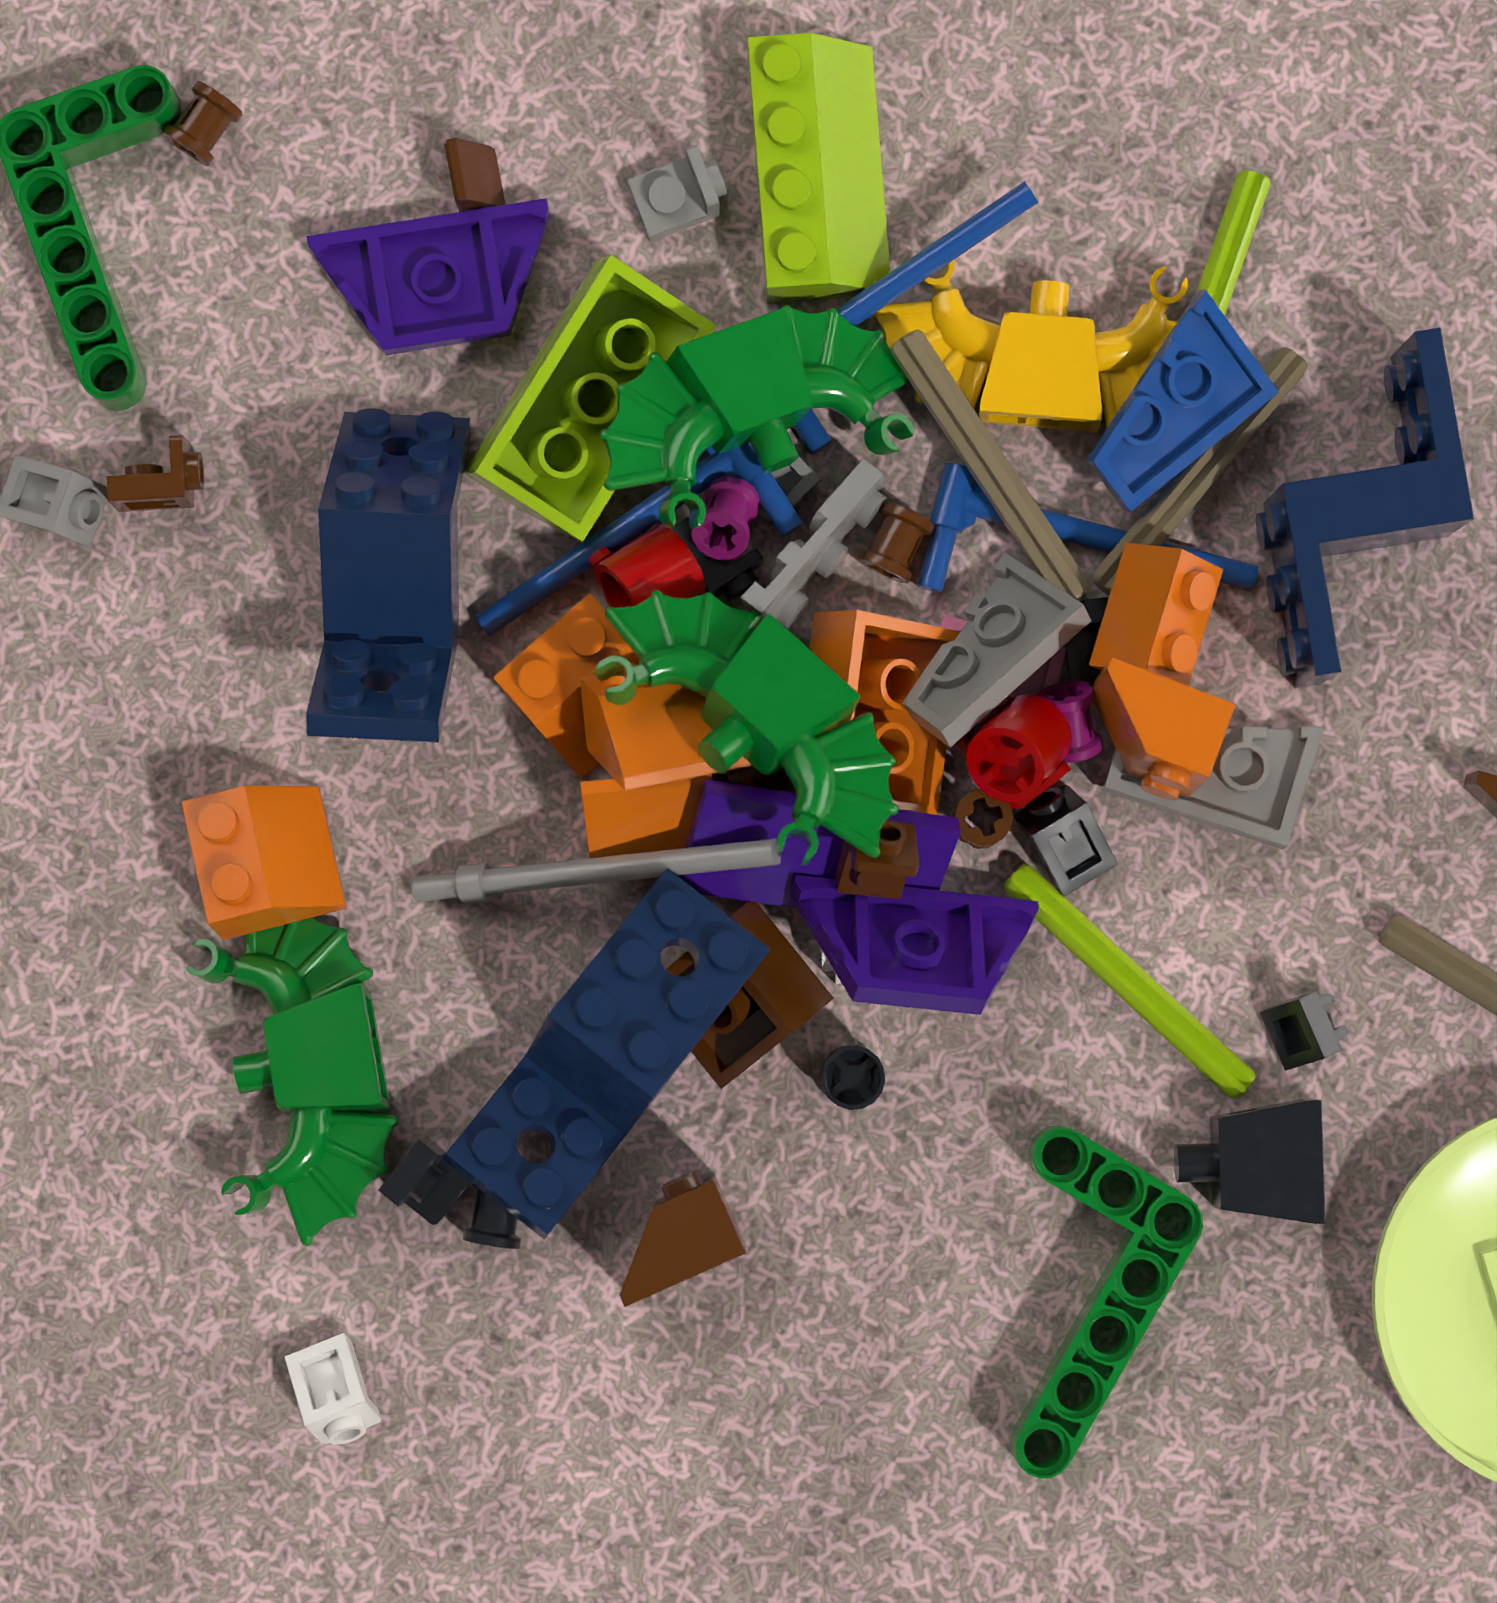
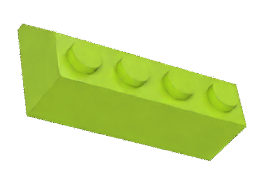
[748,32,890,304]
[464,254,717,542]

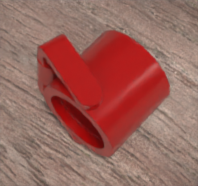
[588,524,706,608]
[956,695,1072,809]

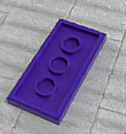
[677,779,961,908]

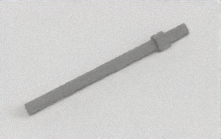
[411,839,781,903]

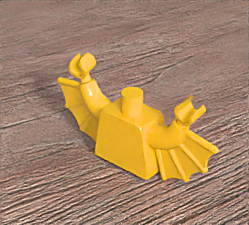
[872,260,1189,433]

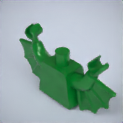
[600,305,914,529]
[596,590,899,866]
[186,918,399,1246]

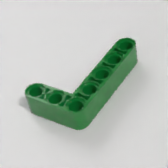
[0,65,182,411]
[1010,1125,1203,1479]

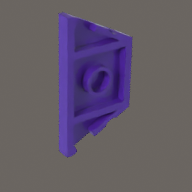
[306,198,550,355]
[791,875,1039,1015]

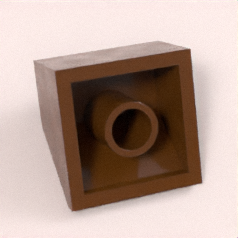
[666,901,834,1089]
[619,1169,746,1308]

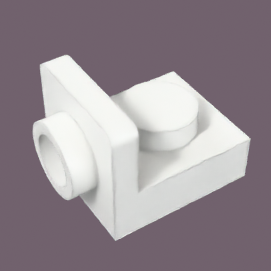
[285,1333,381,1445]

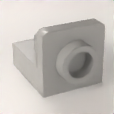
[627,145,727,242]
[0,455,108,546]

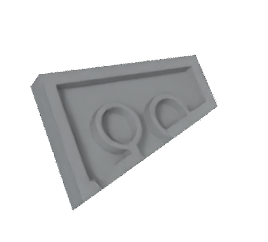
[741,459,887,628]
[903,552,1091,747]
[1101,726,1324,850]

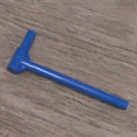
[793,181,1039,454]
[475,443,804,636]
[917,463,1258,593]

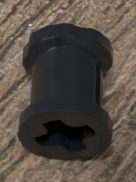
[463,1183,521,1249]

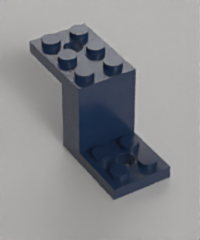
[1256,327,1474,689]
[306,408,470,743]
[443,868,771,1239]

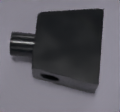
[1174,1098,1326,1224]

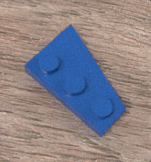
[1087,290,1279,512]

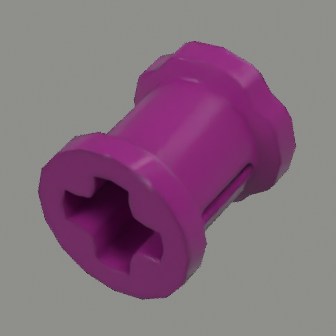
[691,476,760,560]
[1037,680,1103,763]

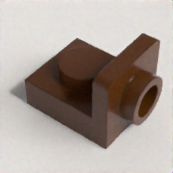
[107,435,205,512]
[835,820,920,899]

